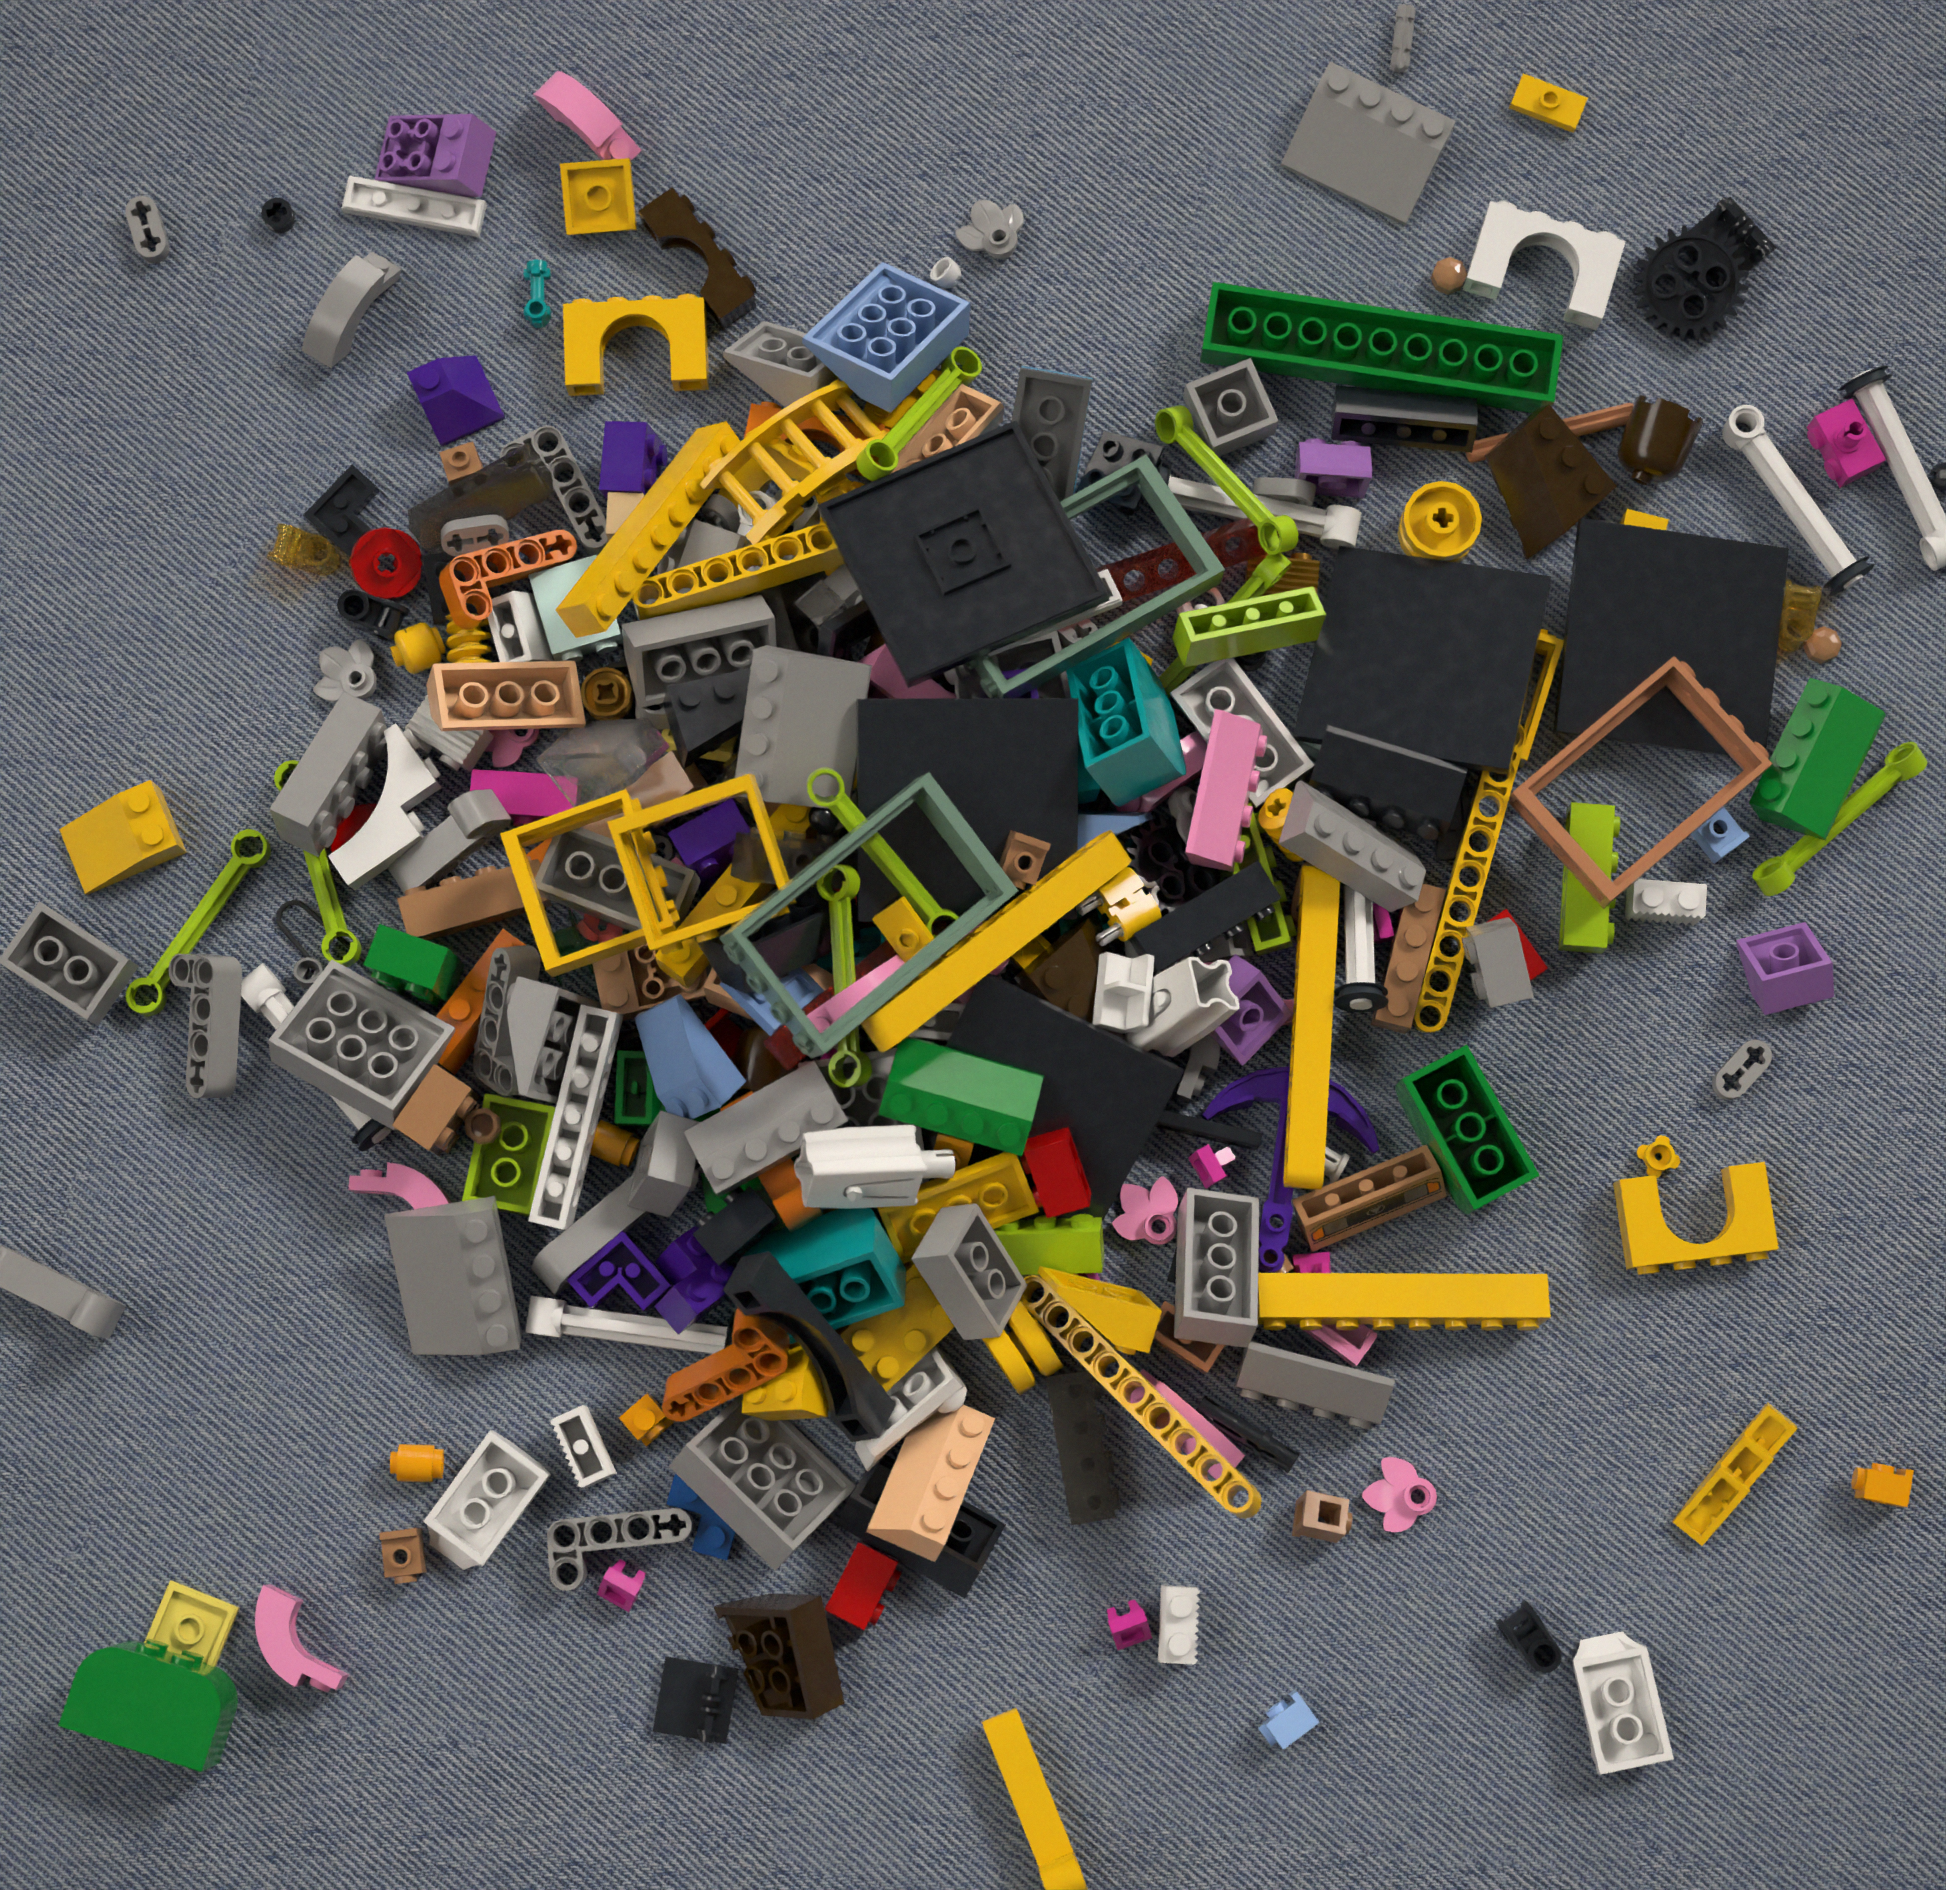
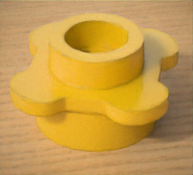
[1637,1135,1680,1178]

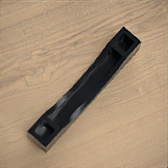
[723,1251,896,1442]

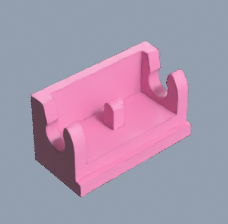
[1295,1324,1377,1367]

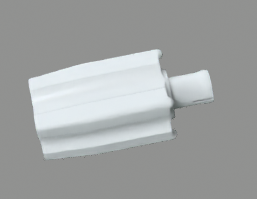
[1122,957,1240,1057]
[794,1125,955,1209]

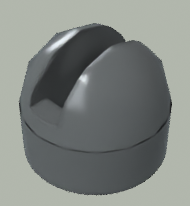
[293,957,323,989]

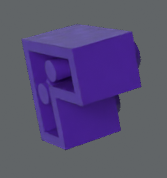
[599,421,668,499]
[668,798,753,897]
[655,1226,735,1335]
[567,1230,673,1312]

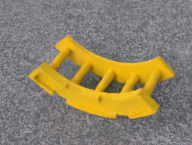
[700,380,888,544]

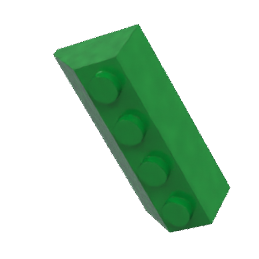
[1749,678,1886,840]
[878,1036,1044,1156]

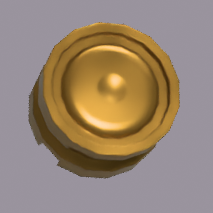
[581,667,634,723]

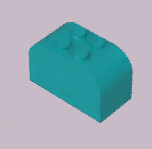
[1066,638,1186,807]
[744,1208,906,1344]

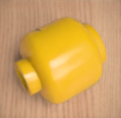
[390,622,446,674]

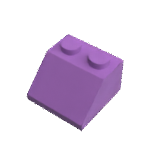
[1295,438,1372,498]
[1736,922,1834,1015]
[1209,954,1293,1066]

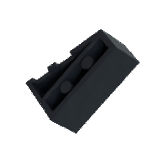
[663,668,751,769]

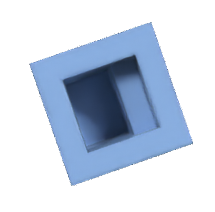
[1691,807,1750,864]
[1258,1690,1320,1750]

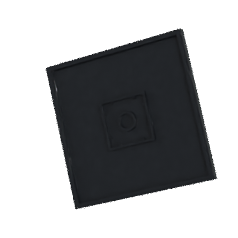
[817,420,1110,688]
[1553,518,1789,757]
[1293,546,1551,775]
[857,698,1078,922]
[921,973,1183,1222]

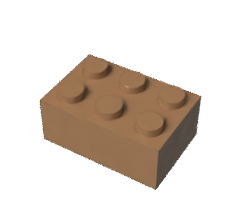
[392,1064,481,1156]

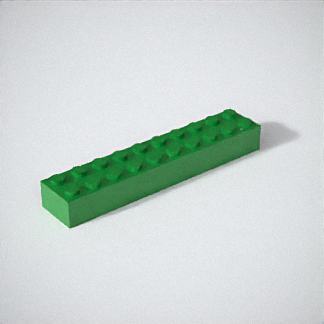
[1200,282,1564,413]

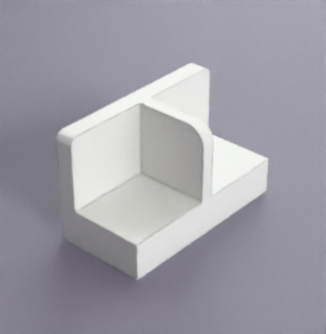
[1093,952,1154,1034]

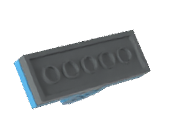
[1012,366,1093,502]

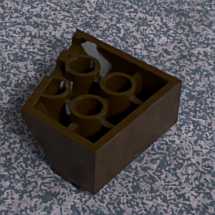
[1484,404,1617,559]
[1014,908,1125,1038]
[714,1593,845,1720]

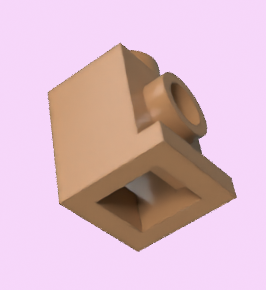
[999,830,1051,889]
[1292,1490,1352,1543]
[379,1528,426,1584]

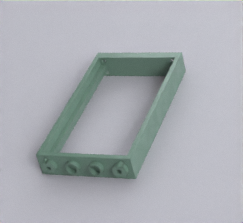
[965,455,1225,698]
[719,772,1018,1058]

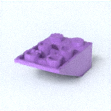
[374,114,496,197]

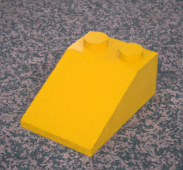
[59,780,187,895]
[1037,1266,1162,1355]
[742,1342,829,1421]

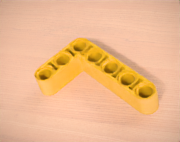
[982,1708,1088,1890]

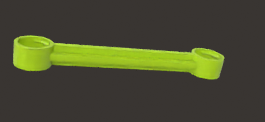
[856,347,982,481]
[1155,405,1298,555]
[1158,553,1292,698]
[1752,742,1928,896]
[274,760,362,967]
[806,767,960,947]
[126,829,271,1016]
[817,864,872,1088]

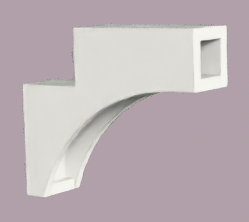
[328,723,442,890]

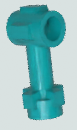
[524,259,552,328]

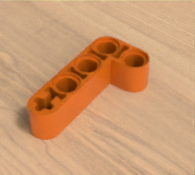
[439,530,577,630]
[720,1091,823,1233]
[662,1308,790,1422]

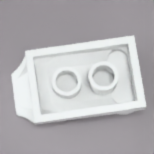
[855,1345,967,1471]
[423,1430,551,1570]
[1572,1631,1674,1775]

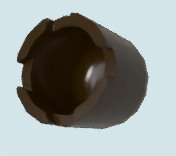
[1617,395,1703,486]
[730,1025,805,1098]

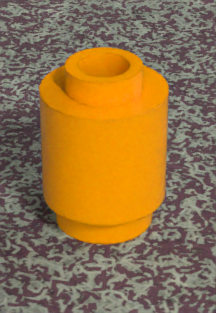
[590,1120,640,1167]
[390,1444,444,1482]

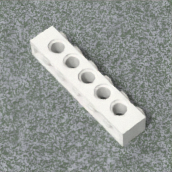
[528,1004,624,1230]

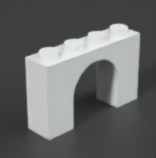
[1462,201,1626,330]

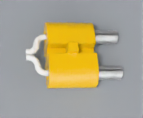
[1076,867,1161,946]

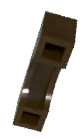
[638,187,757,330]

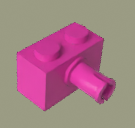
[1807,399,1886,488]

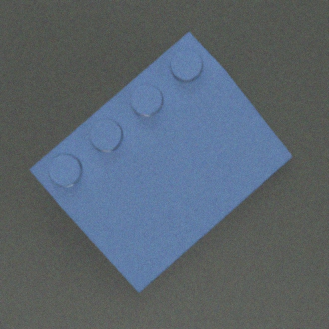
[802,262,970,413]

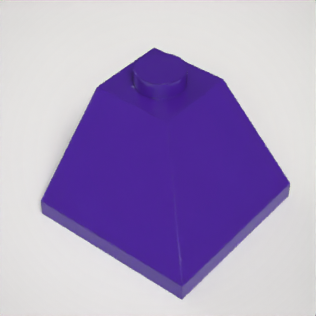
[406,355,505,447]

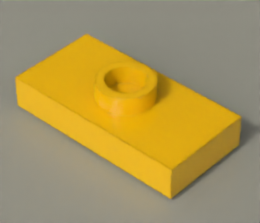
[1509,73,1588,133]
[872,896,934,963]

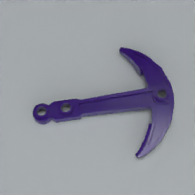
[1202,1067,1379,1273]

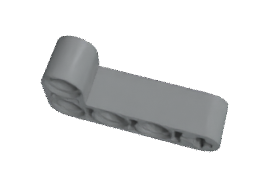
[500,426,609,556]
[388,789,512,895]
[473,945,540,1096]
[169,954,242,1098]
[531,1174,651,1296]
[0,1244,126,1339]
[547,1508,695,1591]

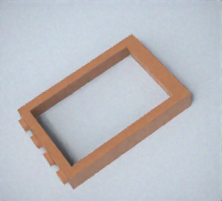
[1508,656,1772,909]

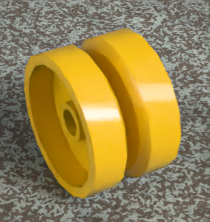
[1397,481,1482,563]
[982,1300,1063,1395]

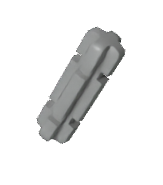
[1390,4,1416,73]

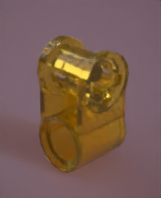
[266,523,340,576]
[1778,579,1822,652]

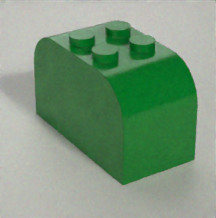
[1395,1045,1540,1215]
[58,1639,238,1772]

